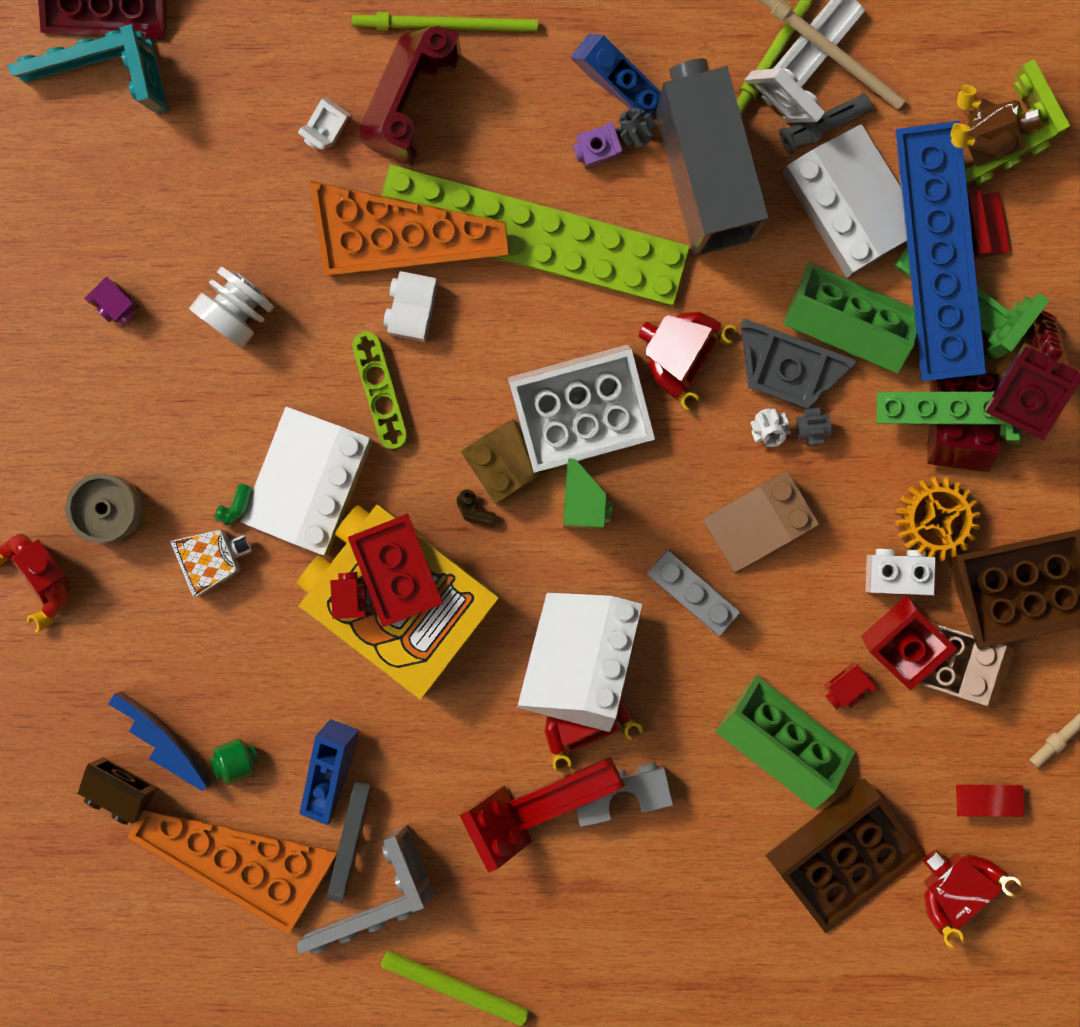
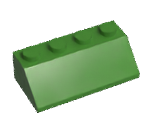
[783,262,917,373]
[563,458,612,530]
[716,675,855,809]

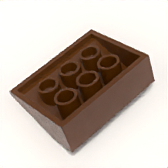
[949,529,1080,649]
[765,778,924,933]

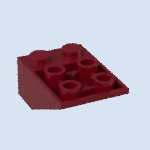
[927,373,999,472]

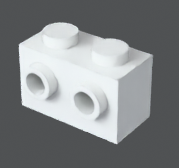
[865,549,935,595]

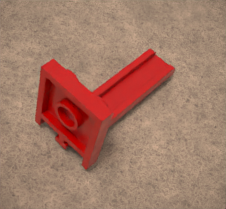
[459,757,625,873]

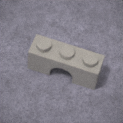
[646,550,740,636]
[576,762,673,827]

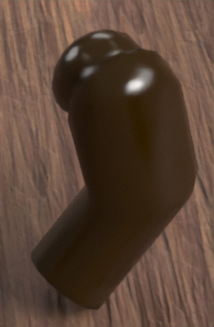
[457,489,496,528]

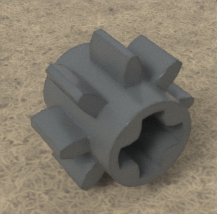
[615,108,656,148]
[796,408,832,447]

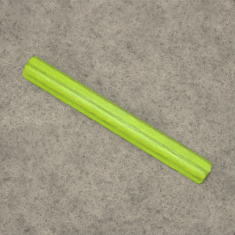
[381,951,528,1026]

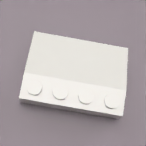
[782,124,906,278]
[507,345,655,473]
[241,407,373,556]
[517,593,642,732]

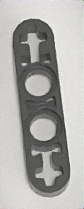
[327,780,371,903]

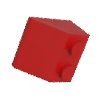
[861,595,957,691]

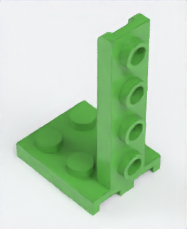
[893,247,1050,360]
[876,392,1022,446]

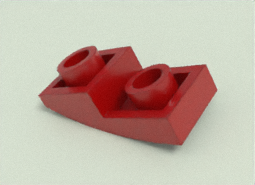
[956,785,1025,817]

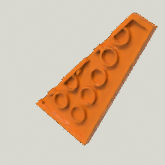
[310,181,510,276]

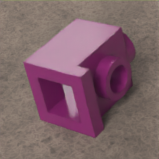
[84,276,139,327]

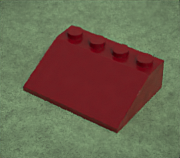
[38,0,167,39]

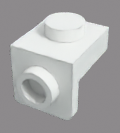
[298,97,351,150]

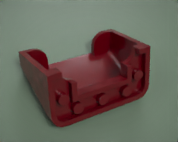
[359,26,461,167]

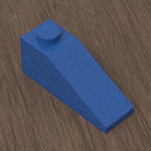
[299,719,359,825]

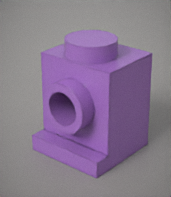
[573,122,622,170]

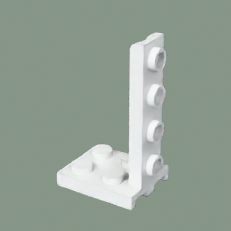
[744,0,865,123]

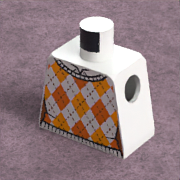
[171,530,252,597]

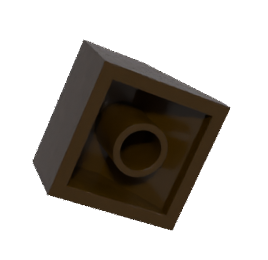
[77,757,157,825]

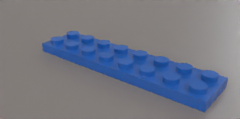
[895,121,986,381]

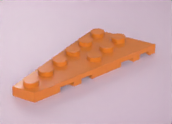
[127,809,338,935]

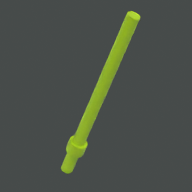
[737,0,814,116]
[352,12,538,32]

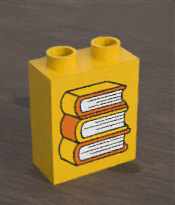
[296,504,500,700]

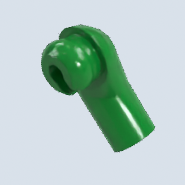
[214,484,253,525]

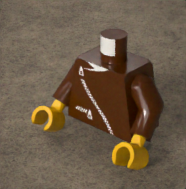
[950,85,1044,167]

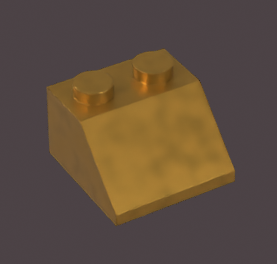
[460,419,548,505]

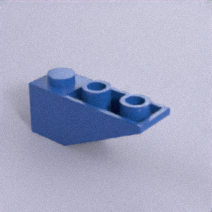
[570,34,661,116]

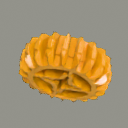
[895,477,981,561]

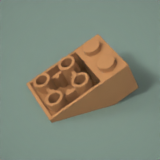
[919,624,1015,709]

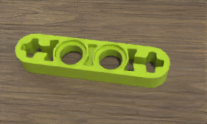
[352,332,408,450]

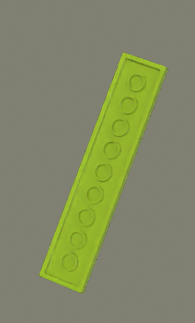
[381,164,689,307]

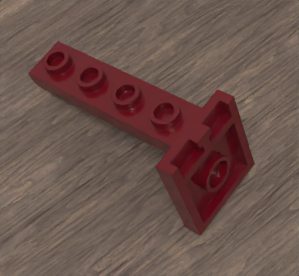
[985,310,1080,441]

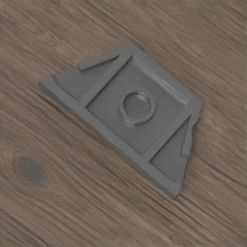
[741,318,856,409]

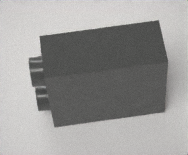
[655,58,769,257]

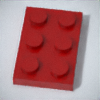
[347,513,444,628]

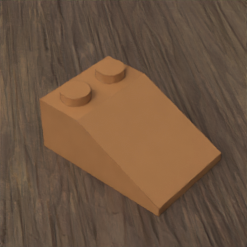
[702,470,819,573]

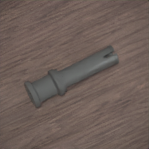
[779,93,873,155]

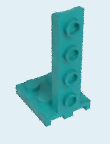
[7,24,169,115]

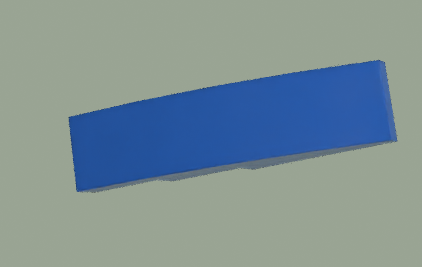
[108,691,212,791]

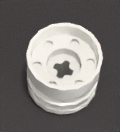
[188,266,274,349]

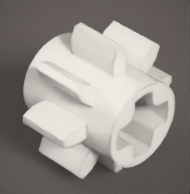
[750,408,791,447]

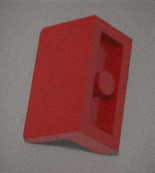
[967,191,1010,259]

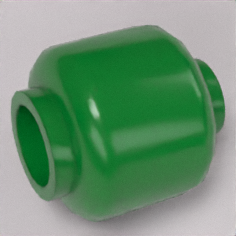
[209,738,259,785]

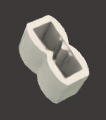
[383,271,438,343]

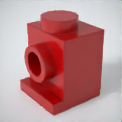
[330,572,368,619]
[824,663,877,710]

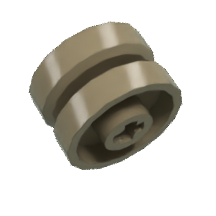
[65,473,144,544]

